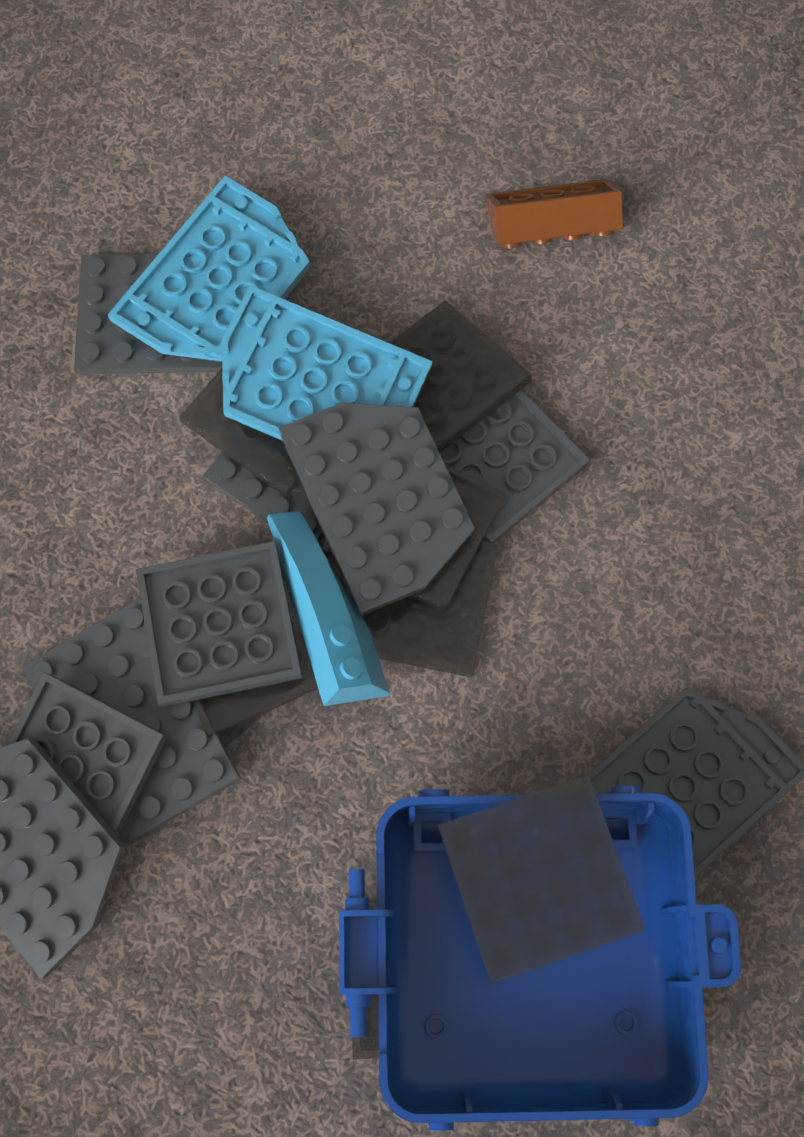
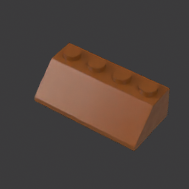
[485,179,623,248]

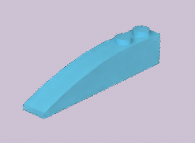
[267,511,390,706]

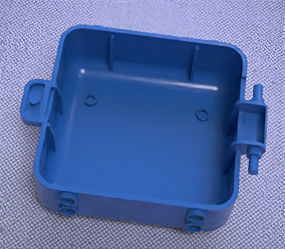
[339,786,741,1131]

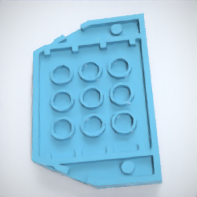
[108,176,310,361]
[221,285,433,441]

